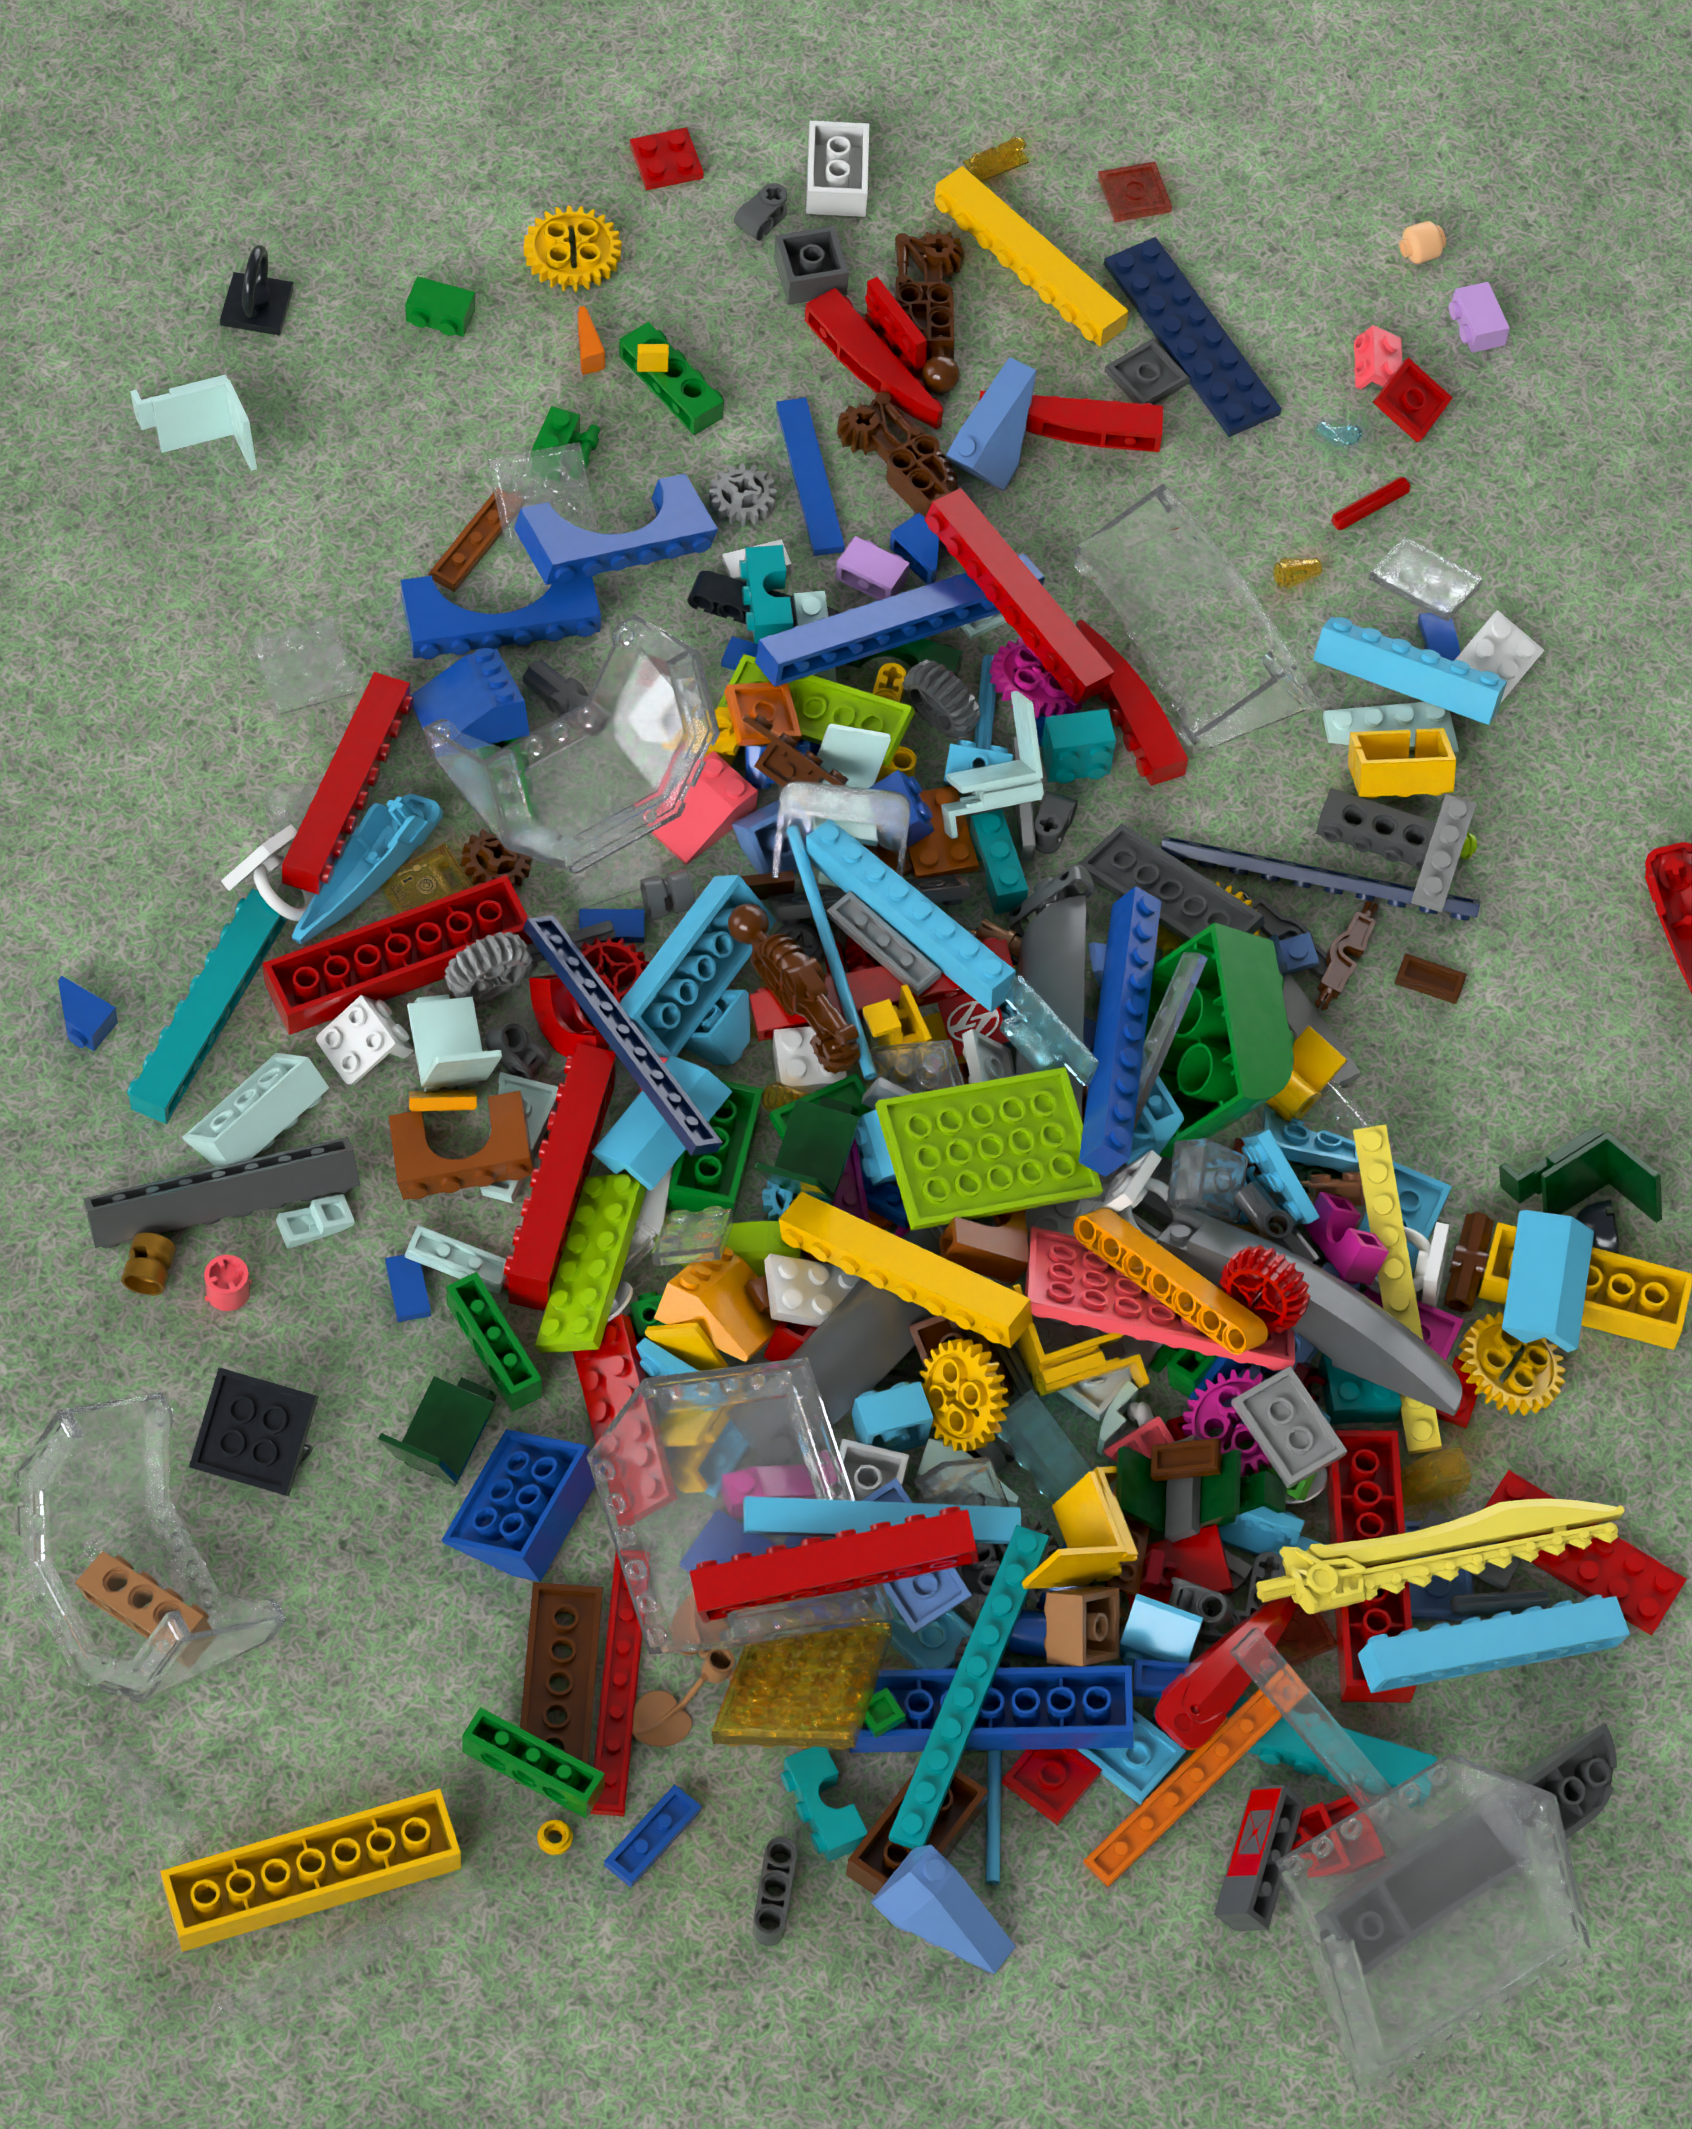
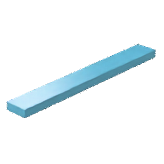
[743,1496,1021,1544]

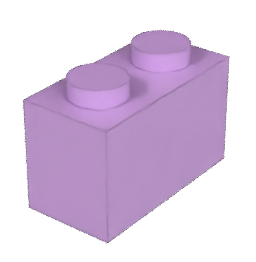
[1449,282,1510,353]
[835,536,910,600]

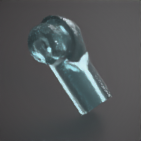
[1315,420,1362,447]

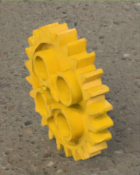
[524,205,622,292]
[1458,1312,1566,1416]
[919,1339,1009,1452]

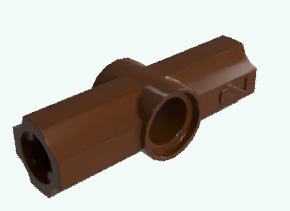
[1444,1212,1494,1312]

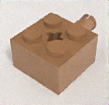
[1044,1585,1126,1667]

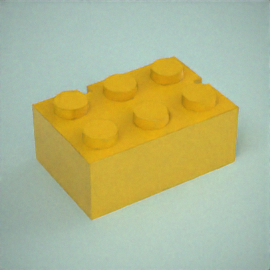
[1348,728,1456,799]

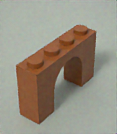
[389,1091,534,1200]
[939,1209,1029,1284]

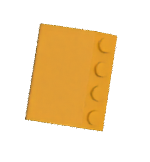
[654,1244,780,1362]

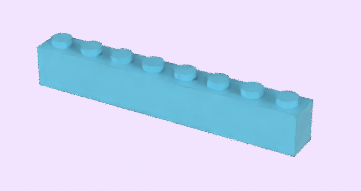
[806,818,1016,1012]
[1357,1595,1630,1693]

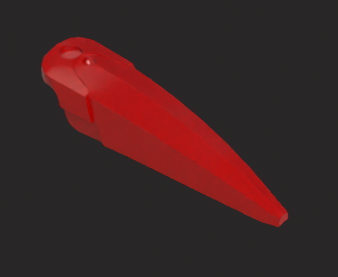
[1645,842,1692,994]
[1154,1596,1298,1750]

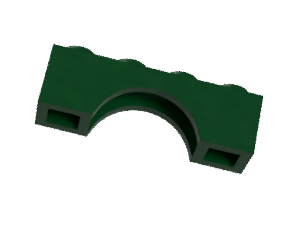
[846,638,963,677]

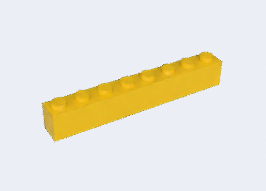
[934,166,1129,347]
[779,1191,1033,1348]

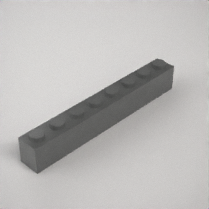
[83,1137,360,1248]

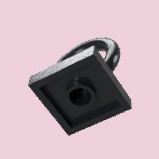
[220,245,294,336]

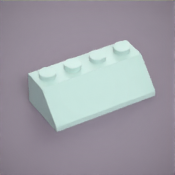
[182,1053,329,1167]

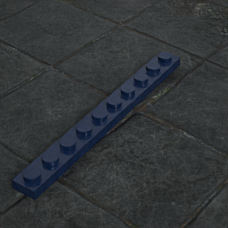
[1161,836,1480,921]
[523,915,722,1156]

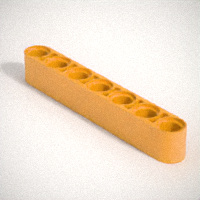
[1073,1207,1268,1355]

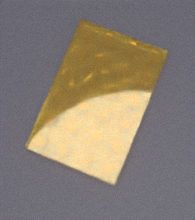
[711,1620,892,1750]

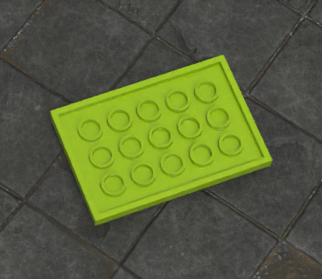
[875,1067,1103,1231]

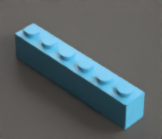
[1313,617,1507,725]

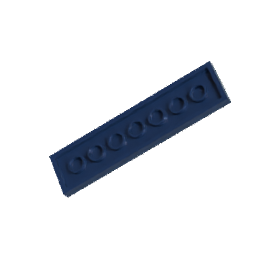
[1103,237,1282,437]

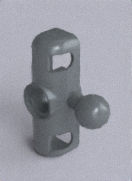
[1009,864,1094,938]

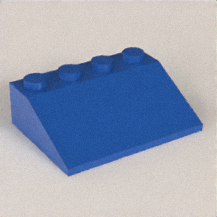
[410,648,530,756]
[441,1429,604,1582]

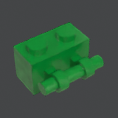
[530,406,601,482]
[1149,1344,1219,1398]

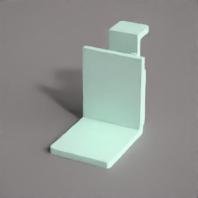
[130,374,257,471]
[941,691,1044,839]
[809,724,891,887]
[407,994,502,1092]

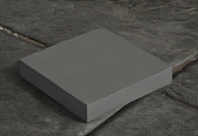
[1105,338,1190,405]

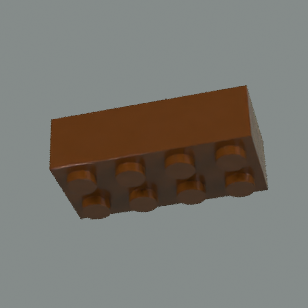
[846,1769,989,1895]

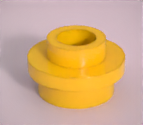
[537,1820,573,1855]

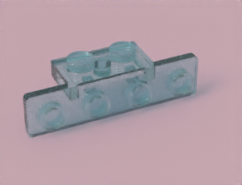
[999,975,1099,1086]

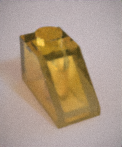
[1401,1446,1472,1508]

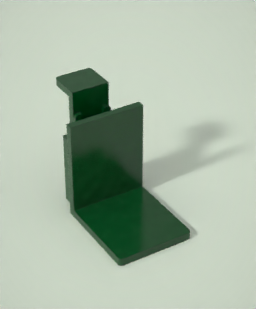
[754,1096,861,1203]
[1499,1126,1662,1223]
[378,1376,497,1487]
[1116,1446,1286,1534]

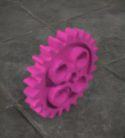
[989,637,1087,718]
[1182,1370,1272,1477]

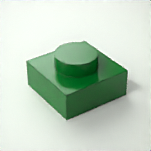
[856,1687,906,1738]

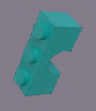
[739,545,793,643]
[969,809,1029,915]
[780,1742,868,1862]

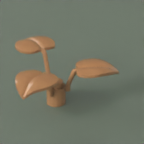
[632,1593,796,1747]

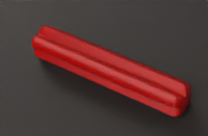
[1331,477,1411,530]

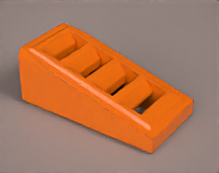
[578,306,605,375]

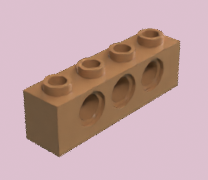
[75,1551,215,1665]

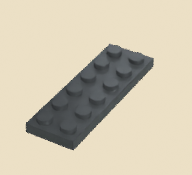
[1078,823,1265,942]
[768,873,971,925]

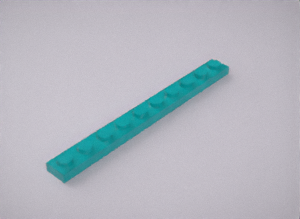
[889,1525,1050,1849]

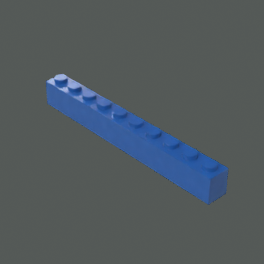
[755,554,1045,687]
[1079,886,1161,1177]

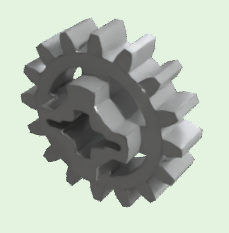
[709,463,777,527]

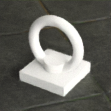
[221,824,315,921]
[1090,1150,1183,1243]
[1365,1222,1449,1308]

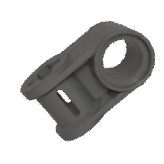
[734,183,787,241]
[1034,791,1078,854]
[485,1023,550,1080]
[1168,1577,1234,1626]

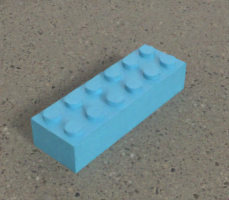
[619,875,776,1058]

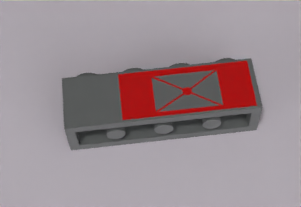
[1214,1785,1305,1931]

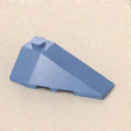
[946,357,1037,491]
[871,1845,1016,1974]

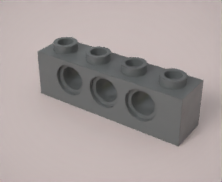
[1316,788,1436,871]

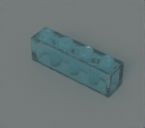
[996,1389,1092,1504]

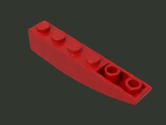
[804,288,944,430]
[979,390,1163,452]
[1076,620,1188,786]

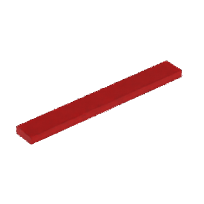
[590,1549,650,1817]

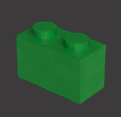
[405,276,475,337]

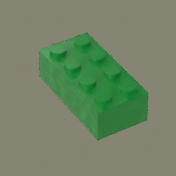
[667,1079,763,1222]

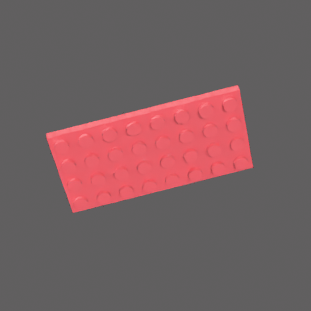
[1025,1226,1295,1371]

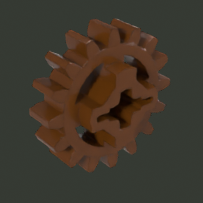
[461,828,532,888]

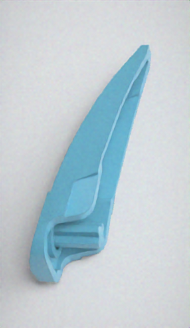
[292,794,444,944]

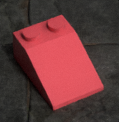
[642,751,758,865]

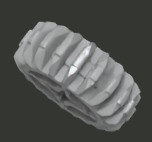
[445,932,533,1005]

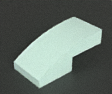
[276,1194,355,1249]
[1097,1380,1139,1456]

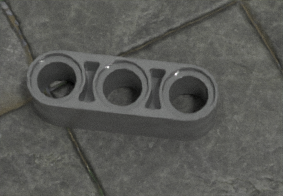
[753,1837,797,1946]

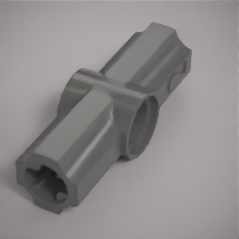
[523,660,611,737]
[1233,1180,1320,1264]

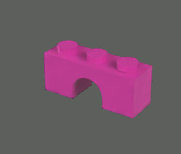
[1303,1192,1389,1285]

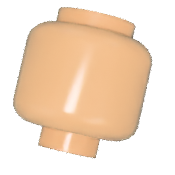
[1399,221,1446,264]

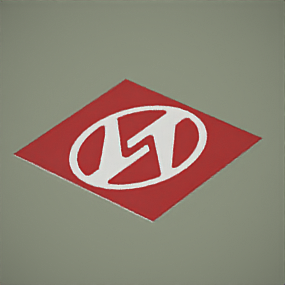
[937,993,1009,1058]

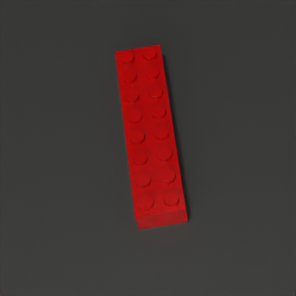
[263,875,533,1035]
[503,1043,616,1311]
[1325,1430,1417,1703]
[689,1506,979,1623]

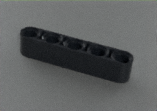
[687,571,839,628]

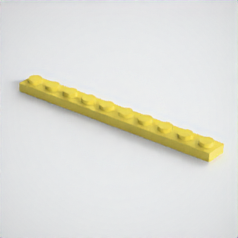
[1353,1124,1442,1455]

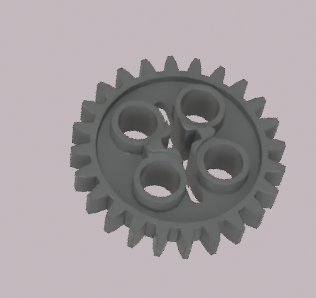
[955,1516,1059,1612]

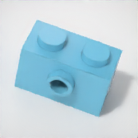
[944,740,1013,786]

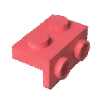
[1353,325,1402,389]

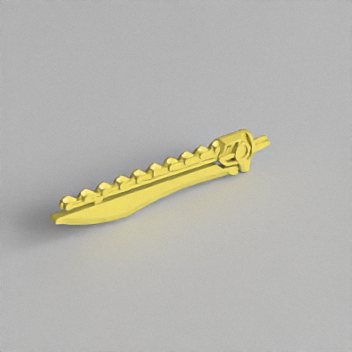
[1256,1499,1624,1614]

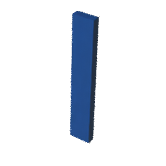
[776,397,845,556]

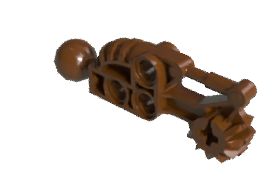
[895,229,964,394]
[837,392,958,517]
[728,903,860,1074]

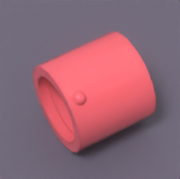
[204,1254,252,1311]

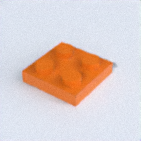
[724,682,802,746]

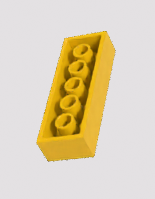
[1477,1222,1692,1350]

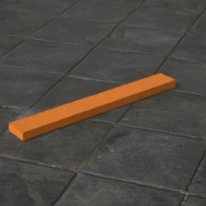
[1083,1665,1309,1888]

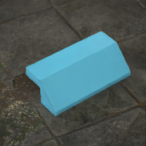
[1126,1050,1184,1166]
[591,1055,732,1191]
[1502,1210,1594,1352]

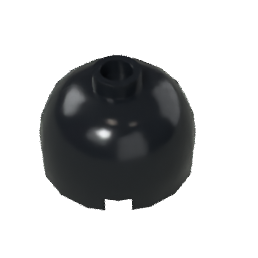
[1575,1200,1620,1254]

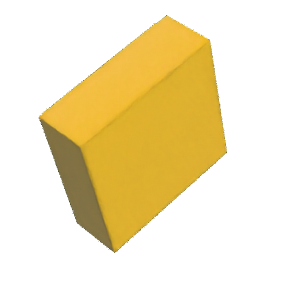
[637,344,669,372]

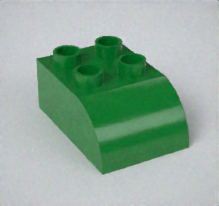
[1143,922,1294,1158]

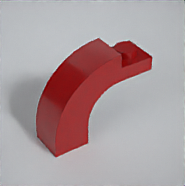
[529,974,610,1057]

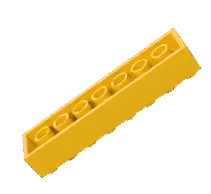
[160,1788,461,1952]

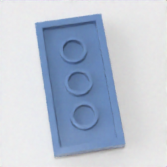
[861,1478,972,1634]

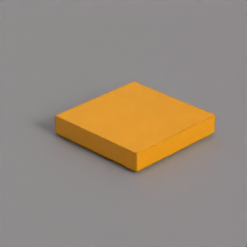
[409,1090,477,1111]

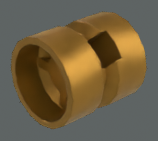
[121,1233,176,1296]

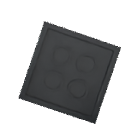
[189,1367,319,1496]

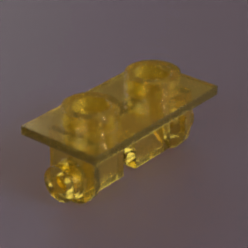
[963,136,1029,182]

